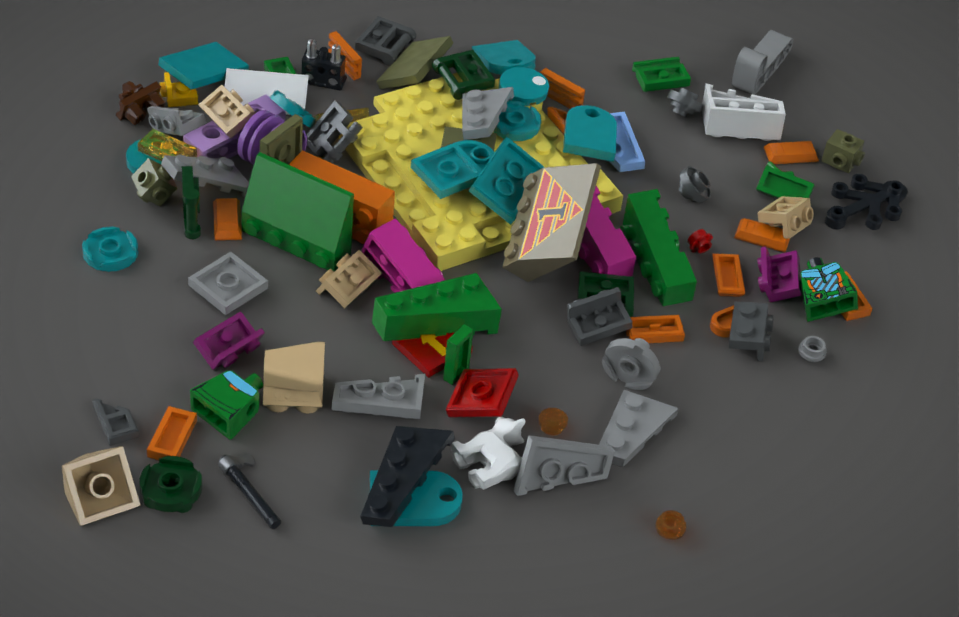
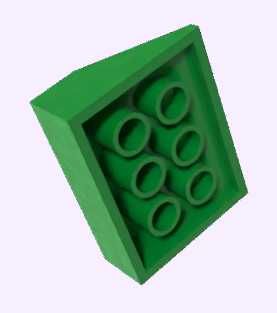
[242,152,354,272]

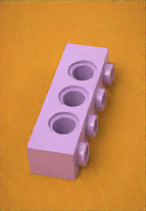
[183,94,286,159]

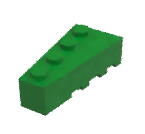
[620,189,697,307]
[372,273,502,341]

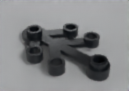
[825,174,908,230]

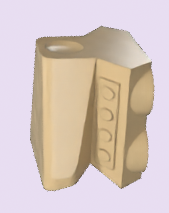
[263,342,325,414]

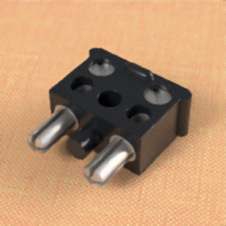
[301,39,347,91]

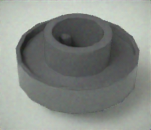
[667,87,704,117]
[679,166,711,203]

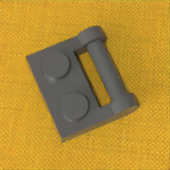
[355,16,416,66]

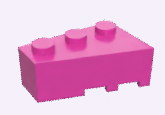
[578,186,636,277]
[361,218,445,293]

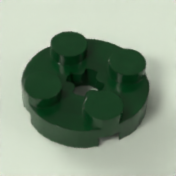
[139,456,202,513]

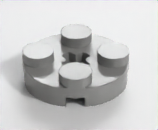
[602,338,661,390]

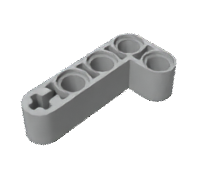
[731,30,793,95]

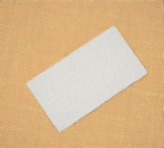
[224,68,309,115]

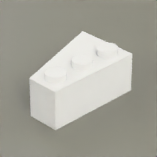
[701,84,786,141]

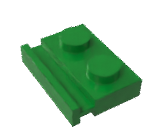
[632,57,691,92]

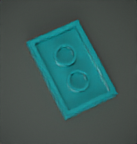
[158,42,249,90]
[469,137,544,225]

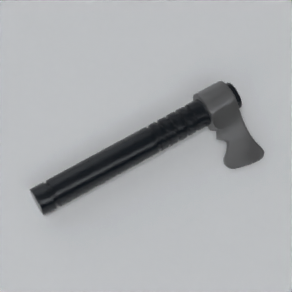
[218,452,281,529]

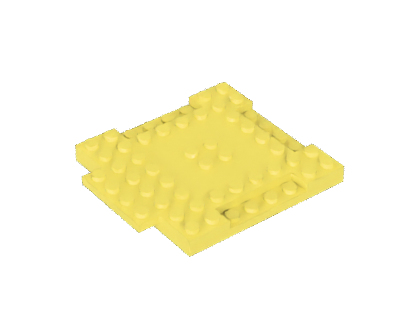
[339,73,623,271]

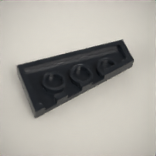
[360,426,455,527]

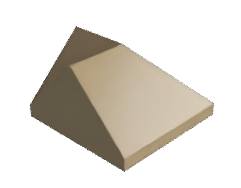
[62,446,141,526]

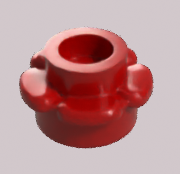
[687,229,713,254]

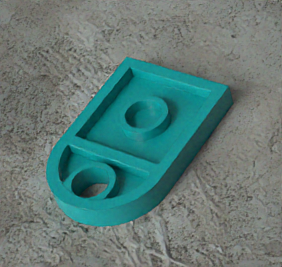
[472,40,536,75]
[563,105,617,162]
[411,140,495,199]
[370,470,463,526]

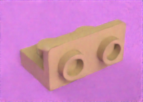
[198,85,256,139]
[758,196,814,239]
[316,250,382,308]

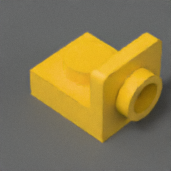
[160,72,198,107]

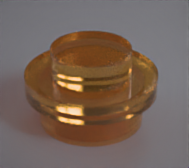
[538,408,568,435]
[655,510,686,540]

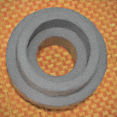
[798,336,827,362]

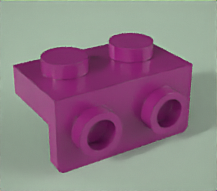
[757,246,802,302]
[193,311,265,370]

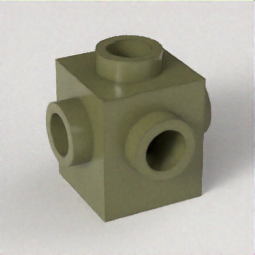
[821,129,865,173]
[131,158,178,206]

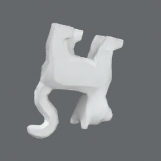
[451,417,525,490]

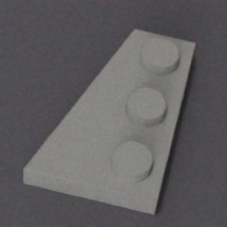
[462,87,514,140]
[161,155,249,197]
[332,374,425,419]
[599,390,679,467]
[513,435,615,496]

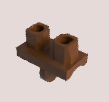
[116,81,165,125]

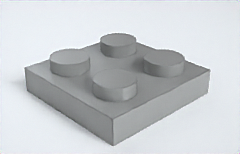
[188,252,268,315]

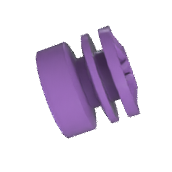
[237,110,307,165]

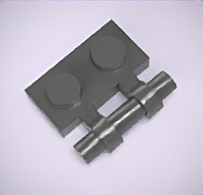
[306,100,363,164]

